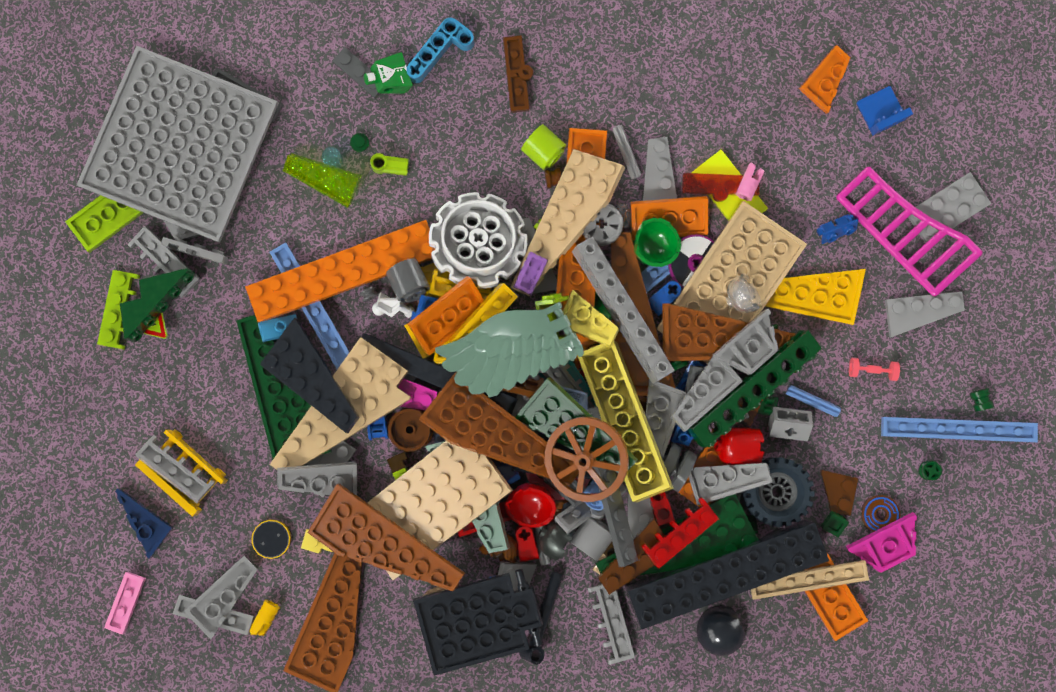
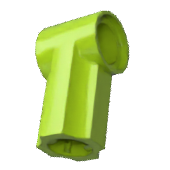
[370,153,409,176]

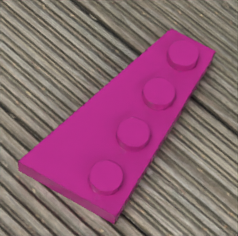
[398,378,438,410]

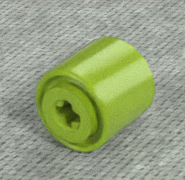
[521,124,566,170]

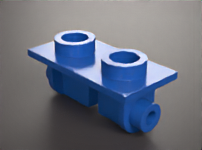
[816,214,858,244]

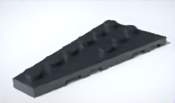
[260,318,360,433]

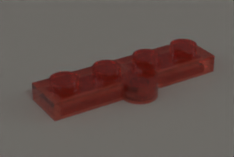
[682,173,760,202]

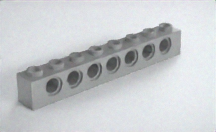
[572,237,675,384]

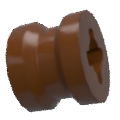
[544,168,561,189]

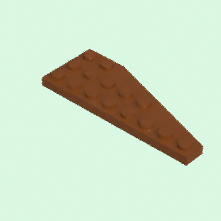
[419,373,579,485]
[307,484,466,591]
[283,553,362,692]

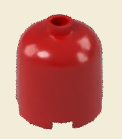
[714,428,764,465]

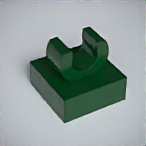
[757,396,779,416]

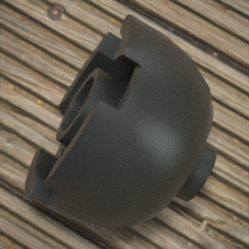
[538,521,575,561]

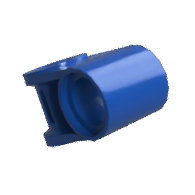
[649,281,681,316]
[367,415,389,441]

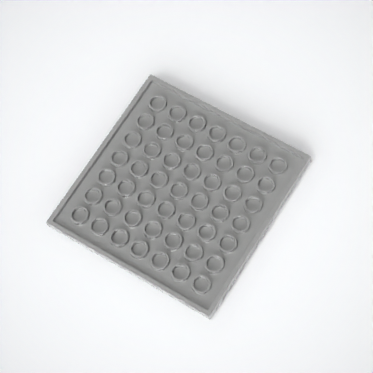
[77,46,279,243]

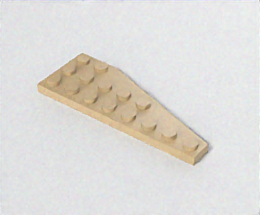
[510,149,625,296]

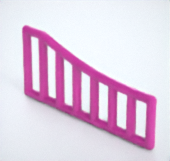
[836,167,983,297]

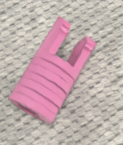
[736,163,765,201]

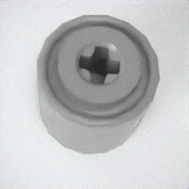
[571,517,612,561]

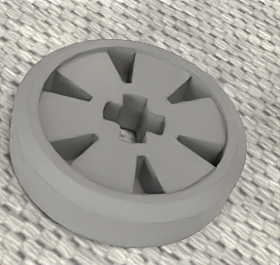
[583,204,623,246]

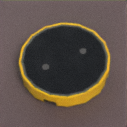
[252,519,291,559]

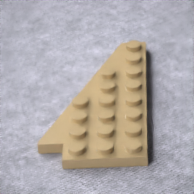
[270,337,412,470]

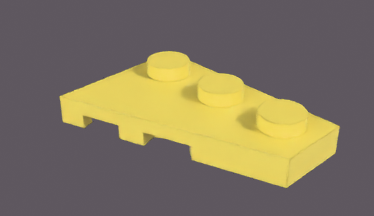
[563,290,619,347]

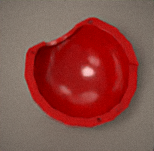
[505,482,556,528]

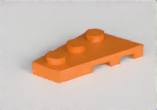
[799,45,851,114]

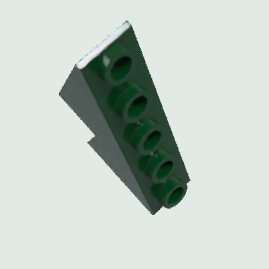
[120,268,195,342]

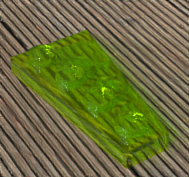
[283,153,362,208]

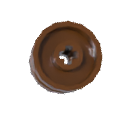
[388,408,435,451]

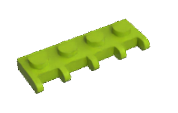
[97,270,140,350]

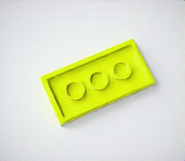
[691,150,768,221]

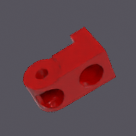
[649,492,675,526]

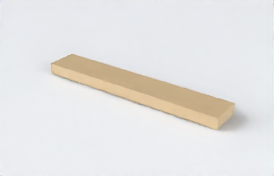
[751,560,869,600]

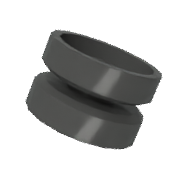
[663,442,697,492]

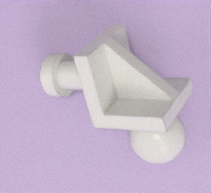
[372,293,415,318]

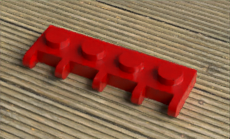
[641,497,719,568]

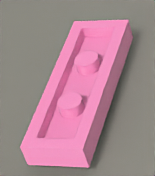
[104,572,146,635]

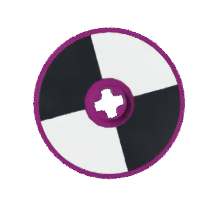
[668,235,714,289]

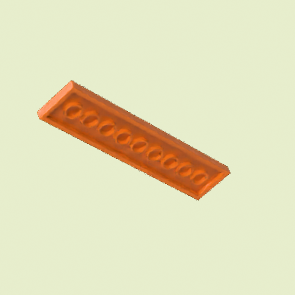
[555,128,607,311]
[245,220,435,323]

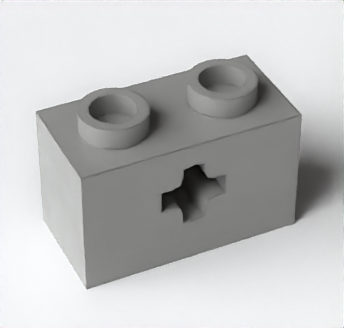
[768,407,813,441]

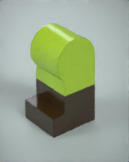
[387,451,408,480]

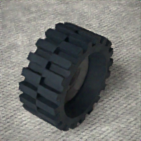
[741,457,815,527]

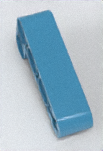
[406,17,474,83]

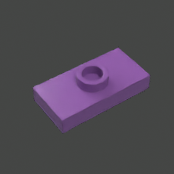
[513,251,548,295]

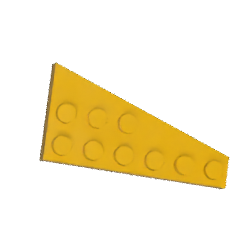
[765,269,866,325]

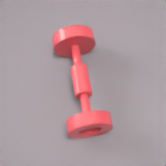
[849,358,900,381]

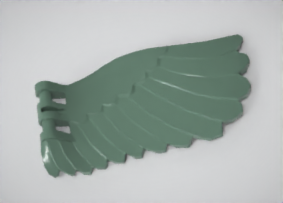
[435,302,584,397]

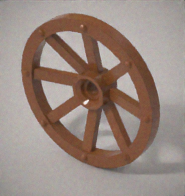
[545,417,629,502]

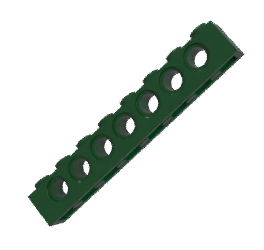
[687,330,822,448]

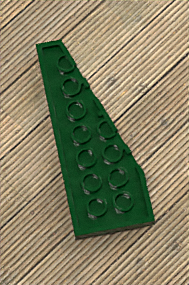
[236,315,332,459]
[595,494,758,575]

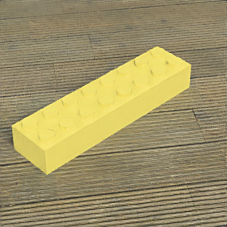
[577,341,673,502]

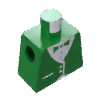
[364,52,413,94]

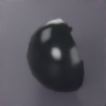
[696,605,745,656]

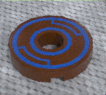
[861,495,901,532]

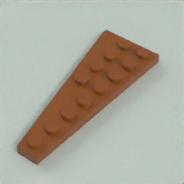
[611,232,671,386]
[662,303,800,361]

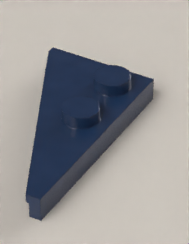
[115,488,174,559]

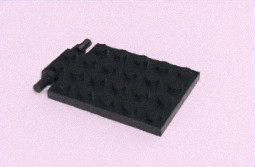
[413,569,543,676]

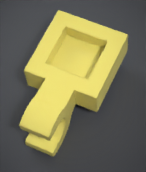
[301,529,333,554]

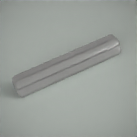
[613,125,641,179]

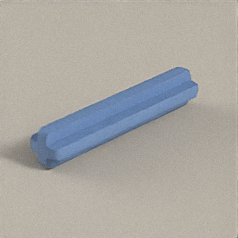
[786,385,841,417]

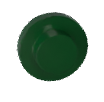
[350,133,369,152]

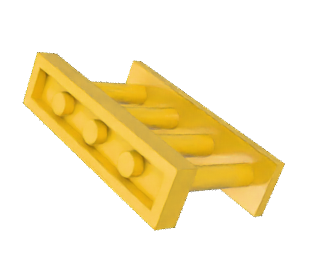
[135,429,228,517]

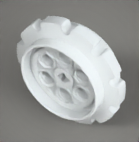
[429,192,527,289]

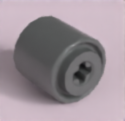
[386,258,430,303]

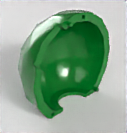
[634,218,681,267]

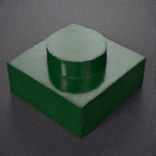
[821,510,849,538]

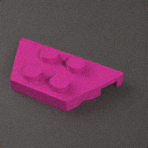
[846,512,917,573]

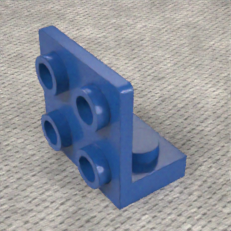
[856,86,913,136]

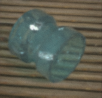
[322,147,343,169]

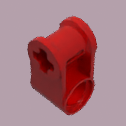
[516,525,539,562]

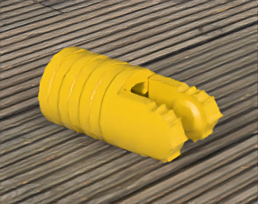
[250,600,280,636]

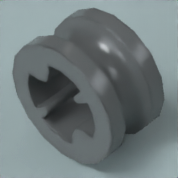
[359,286,379,302]

